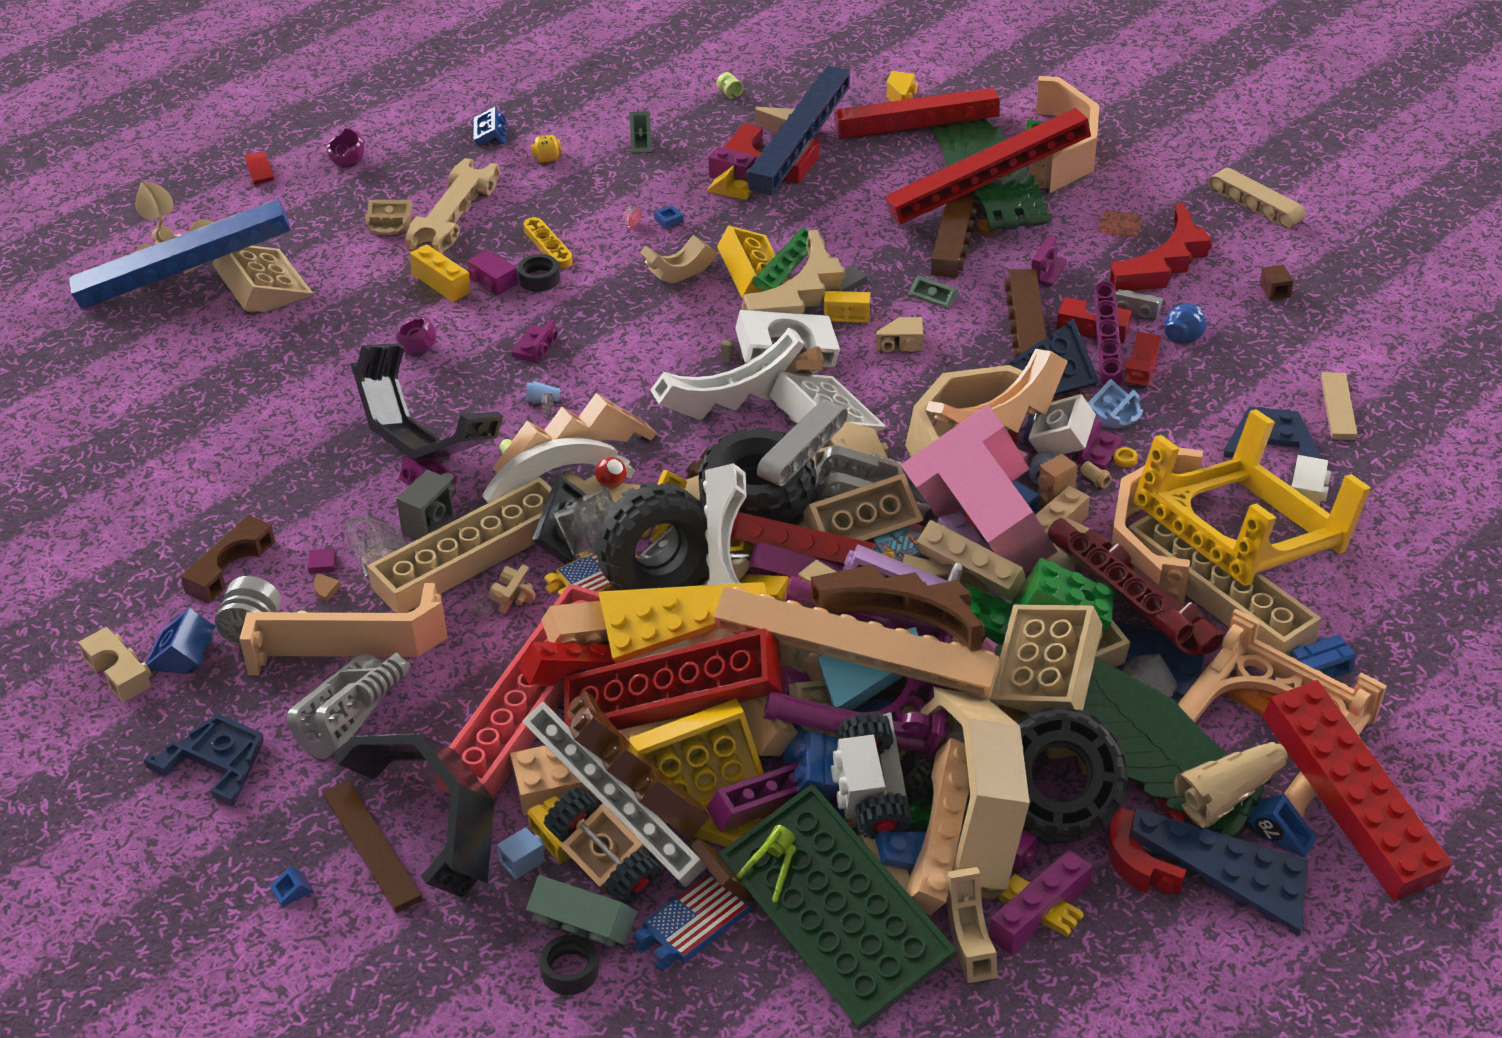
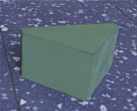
[629,111,652,153]

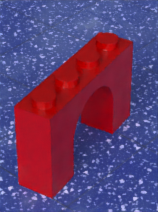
[724,123,819,183]

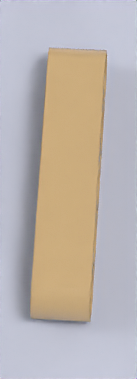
[1208,168,1306,229]

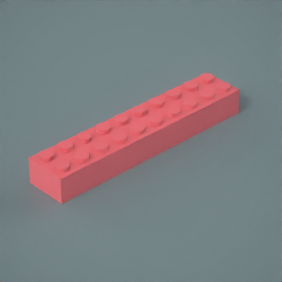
[435,583,603,798]

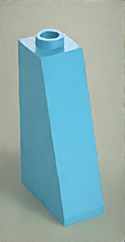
[818,627,923,711]

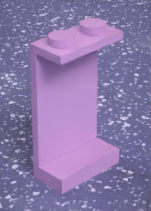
[843,544,947,586]

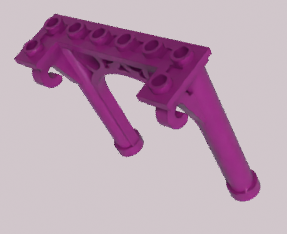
[763,576,953,761]

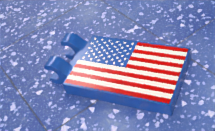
[633,873,750,971]

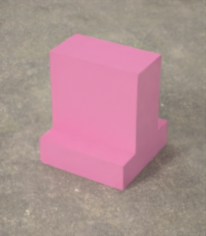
[901,404,1058,574]

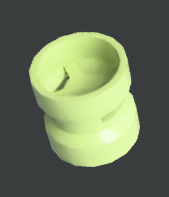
[716,72,743,99]

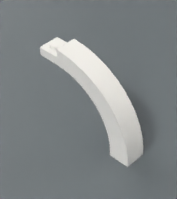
[482,438,635,503]

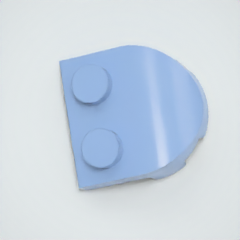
[1088,379,1143,429]

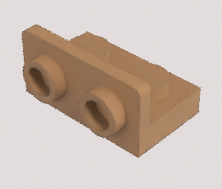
[785,346,824,374]

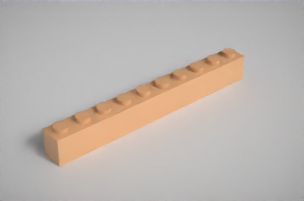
[714,587,999,698]

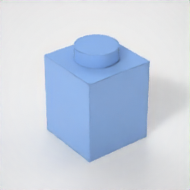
[497,827,545,879]

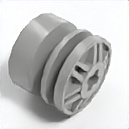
[214,576,282,645]

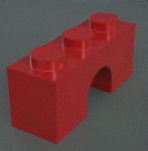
[1056,297,1132,343]

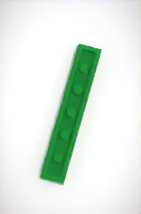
[752,227,809,291]

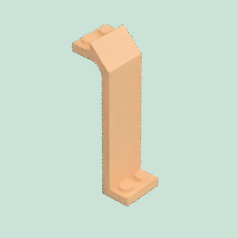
[239,583,448,675]

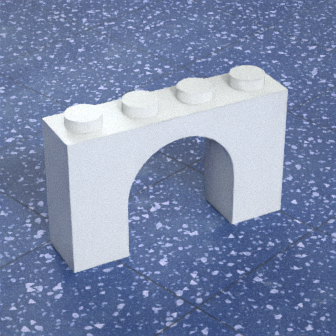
[735,310,840,367]

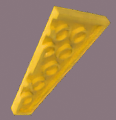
[598,582,769,664]

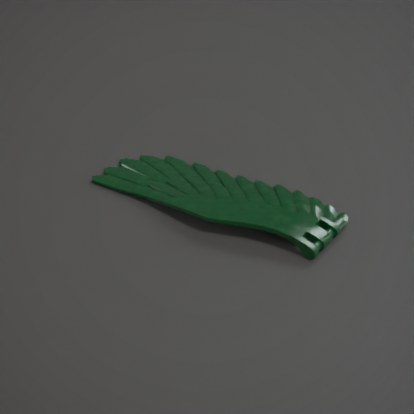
[929,119,1052,232]
[995,625,1274,837]

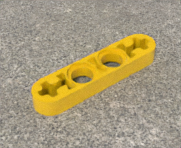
[523,217,573,269]

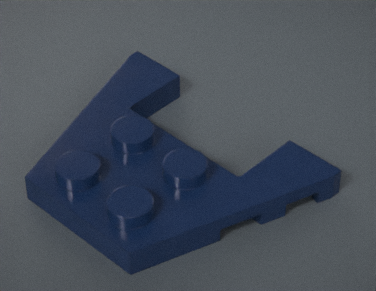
[1224,407,1322,459]
[144,714,264,807]

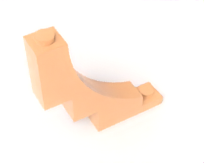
[493,393,657,473]

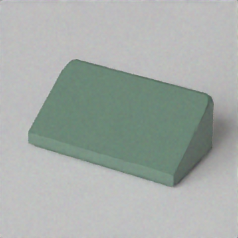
[908,275,960,308]

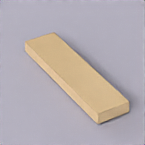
[1321,372,1357,440]

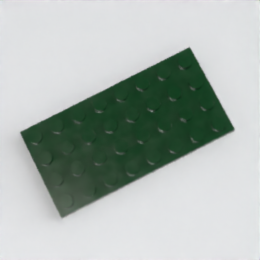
[718,783,958,1031]

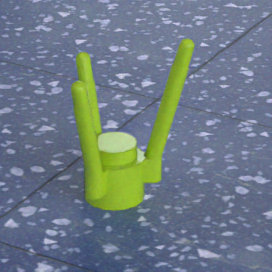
[737,825,797,903]

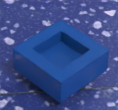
[654,205,684,229]

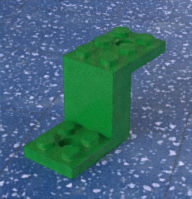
[961,558,1114,644]

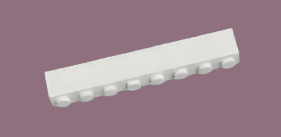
[522,702,706,887]

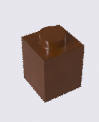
[1260,265,1294,300]

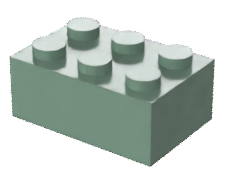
[526,875,638,948]

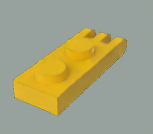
[998,874,1084,937]

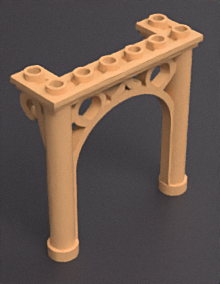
[1178,609,1387,818]

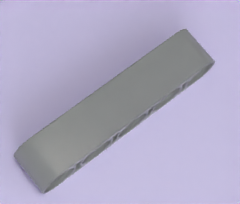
[757,399,848,486]

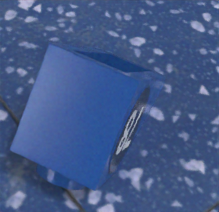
[1247,794,1317,857]

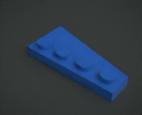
[875,831,962,871]

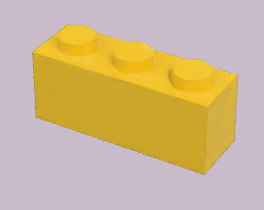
[410,245,470,302]

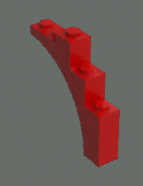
[1109,203,1212,292]

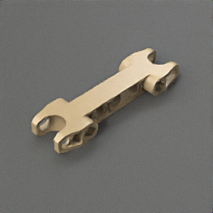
[405,158,500,254]

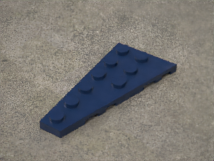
[1007,318,1099,396]
[1129,807,1309,935]

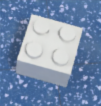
[1028,394,1096,456]

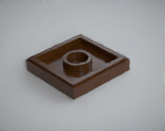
[691,838,754,902]

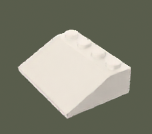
[769,372,886,433]

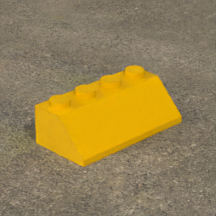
[717,225,789,298]

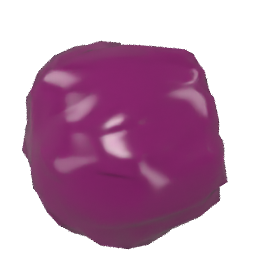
[327,128,365,167]
[396,317,436,355]

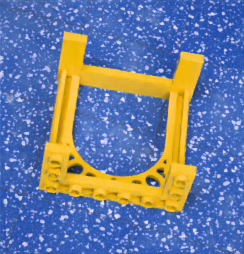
[1133,409,1371,586]

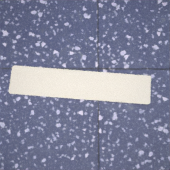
[880,712,907,799]

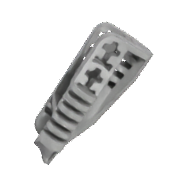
[815,445,936,525]
[287,652,410,759]

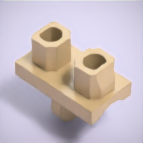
[488,564,536,614]

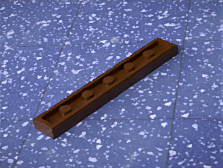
[322,780,422,913]

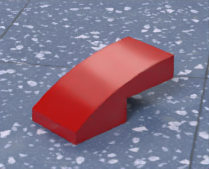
[244,151,274,184]

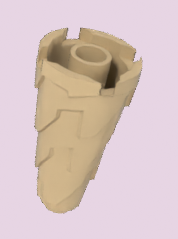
[1174,742,1288,828]

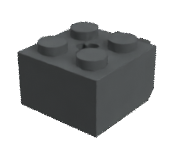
[396,470,456,540]

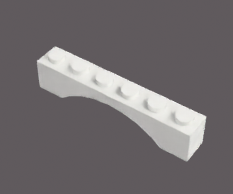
[703,463,747,585]

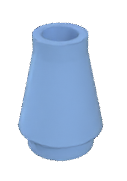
[526,381,560,404]

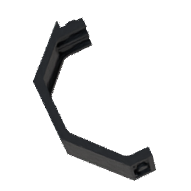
[350,343,503,460]
[333,734,495,897]

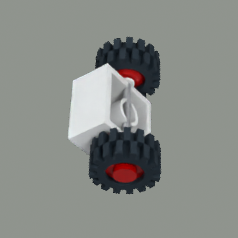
[831,712,912,839]

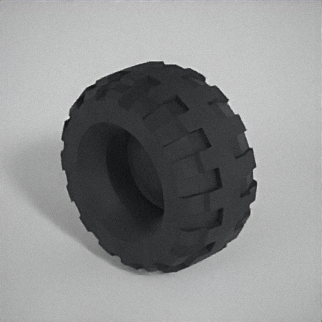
[698,428,816,526]
[594,482,709,591]
[1016,706,1128,843]

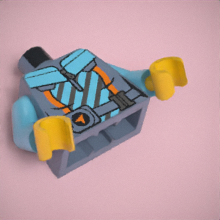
[873,525,945,578]

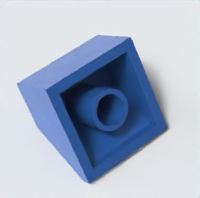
[145,608,215,674]

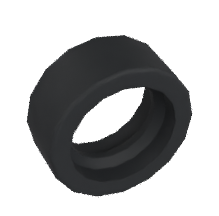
[517,254,560,292]
[539,935,599,995]

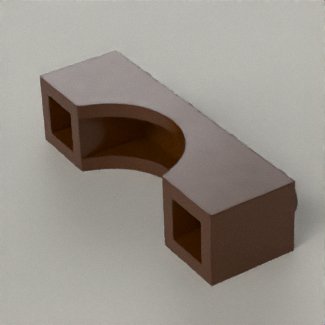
[181,515,275,604]

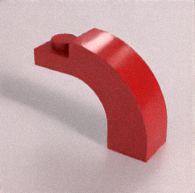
[1124,331,1162,387]
[1107,807,1187,895]

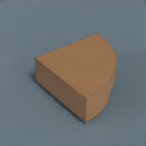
[314,573,341,603]

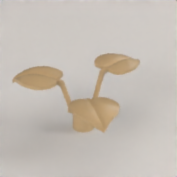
[135,181,213,252]

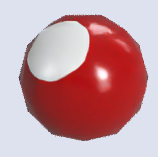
[595,457,627,489]

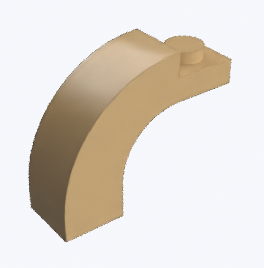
[640,235,718,283]
[946,867,998,983]

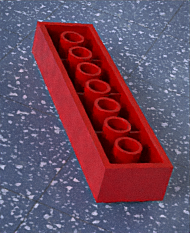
[564,628,782,730]
[1262,680,1453,902]

